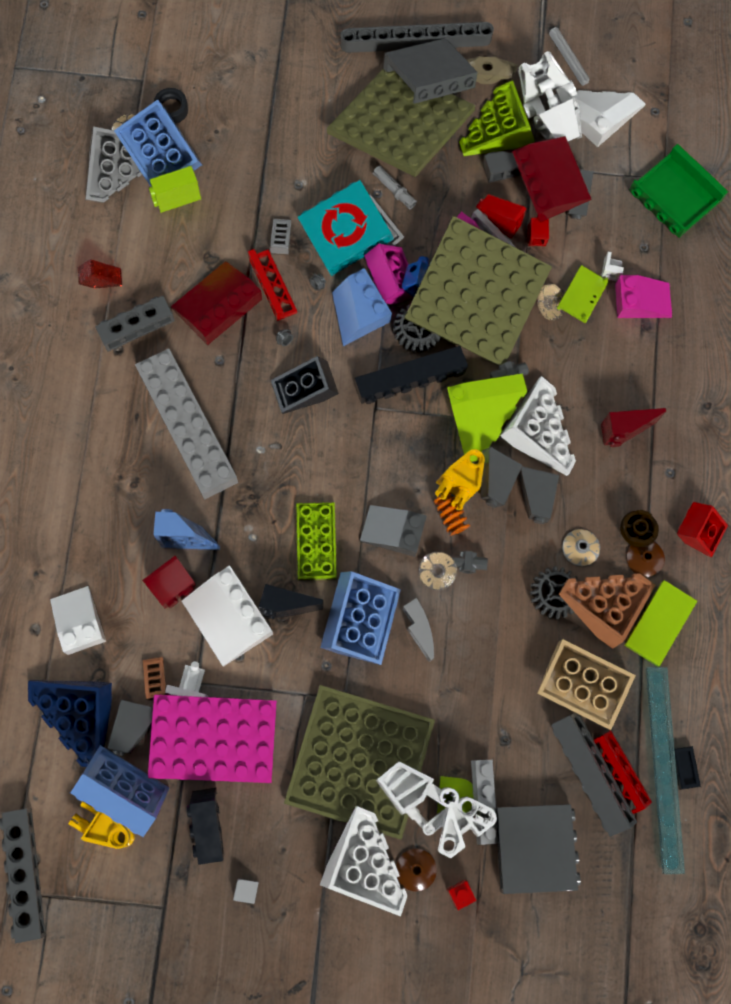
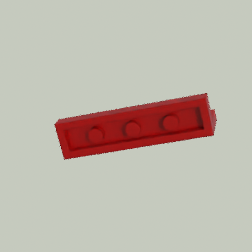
[248,249,297,321]
[594,730,652,814]

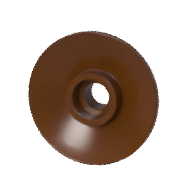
[626,542,665,577]
[396,849,437,892]

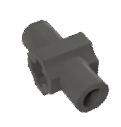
[490,361,529,379]
[448,551,488,574]

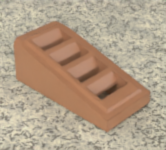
[143,657,168,700]

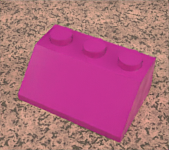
[364,244,414,304]

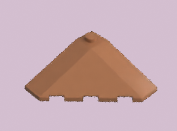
[559,574,655,649]

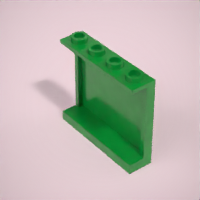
[629,144,729,238]

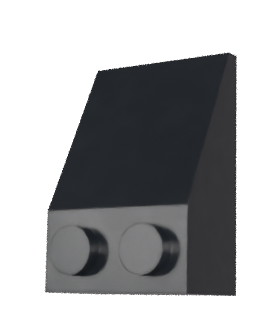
[271,356,339,414]
[259,584,324,620]

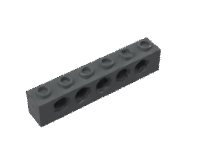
[0,808,46,944]

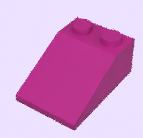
[615,275,672,318]

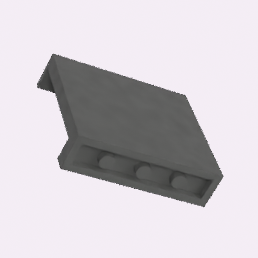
[383,38,478,104]
[496,804,581,894]

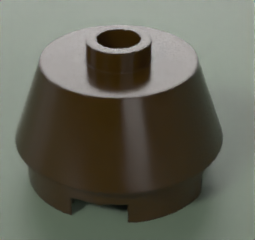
[620,510,659,547]

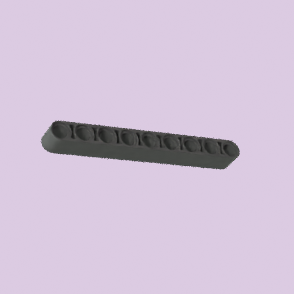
[341,22,494,53]

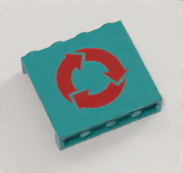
[298,180,394,276]

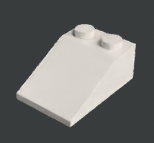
[50,586,106,655]

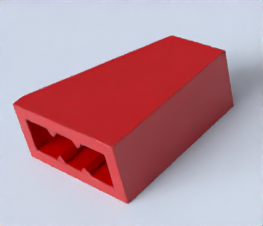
[476,194,527,238]

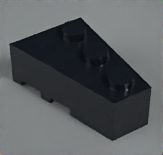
[187,787,224,865]

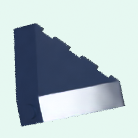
[28,680,112,767]

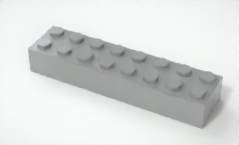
[135,348,238,500]

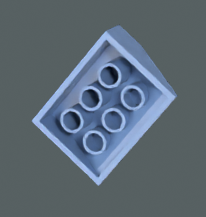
[114,100,202,187]
[320,571,401,665]
[70,745,169,837]

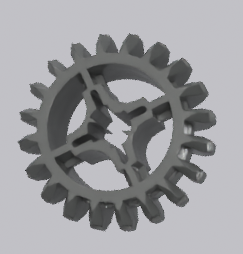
[393,305,440,353]
[530,566,577,619]

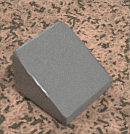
[233,878,259,904]

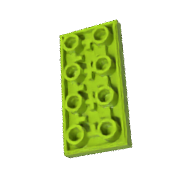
[296,502,337,580]
[624,580,697,667]

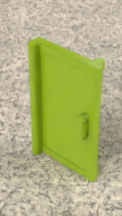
[557,265,608,323]

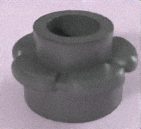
[309,273,326,291]
[276,329,293,346]

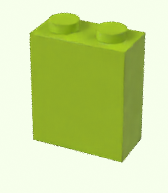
[149,166,201,213]

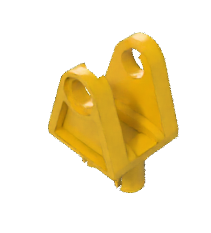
[435,449,485,510]
[68,801,135,849]

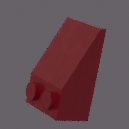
[601,408,666,447]
[142,556,196,609]

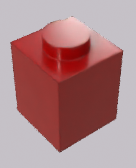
[528,217,549,246]
[446,880,477,910]

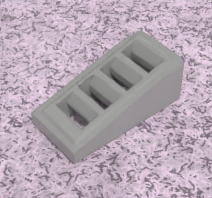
[270,219,292,254]

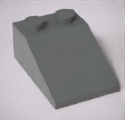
[360,505,427,557]

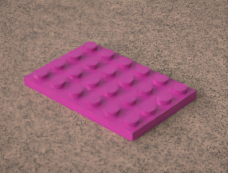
[148,694,277,783]

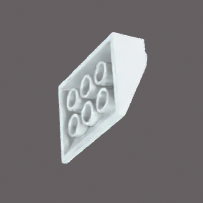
[182,566,273,667]

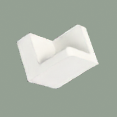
[601,252,624,281]

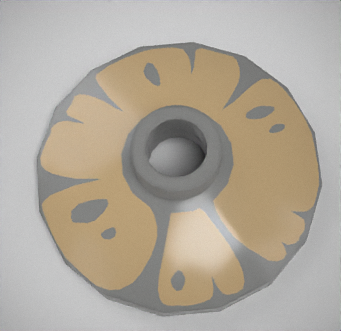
[562,529,600,567]

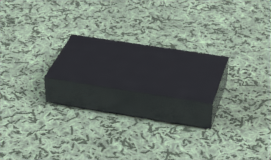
[672,746,701,790]

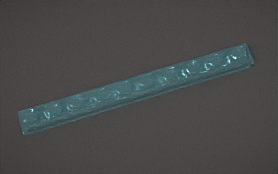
[646,667,685,874]

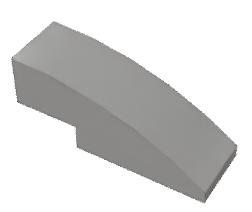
[402,598,434,662]

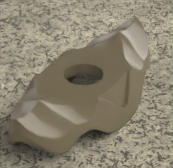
[466,56,518,84]

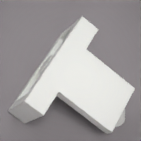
[165,661,208,697]

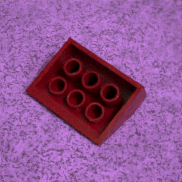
[512,136,592,222]
[171,261,262,346]

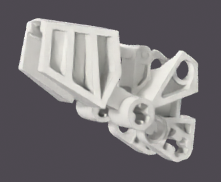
[518,51,582,141]
[376,762,497,858]

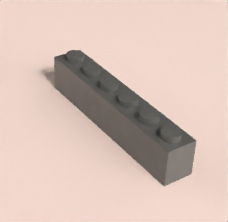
[551,712,637,837]

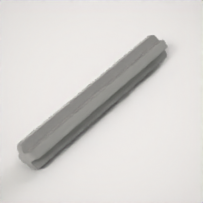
[549,27,590,86]

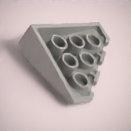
[85,127,142,203]

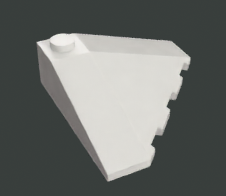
[554,90,646,147]
[500,376,576,476]
[320,806,407,916]

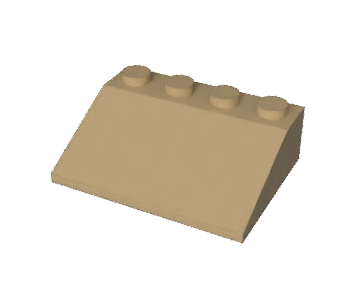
[537,639,636,730]

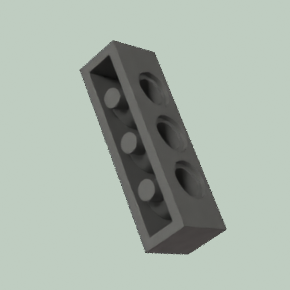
[95,296,175,352]

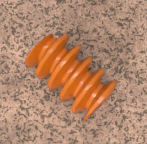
[434,492,470,536]

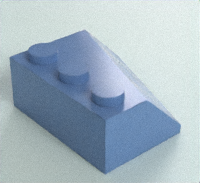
[332,268,392,346]
[154,509,220,550]

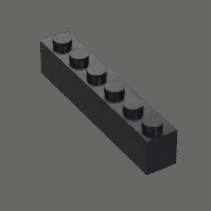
[354,346,468,404]

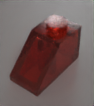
[78,259,122,289]

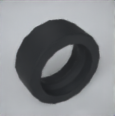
[154,88,188,124]

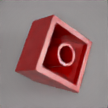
[677,502,728,557]

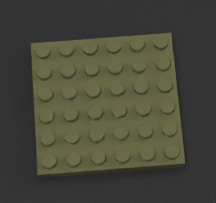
[327,69,475,177]
[404,216,552,366]
[284,685,435,840]

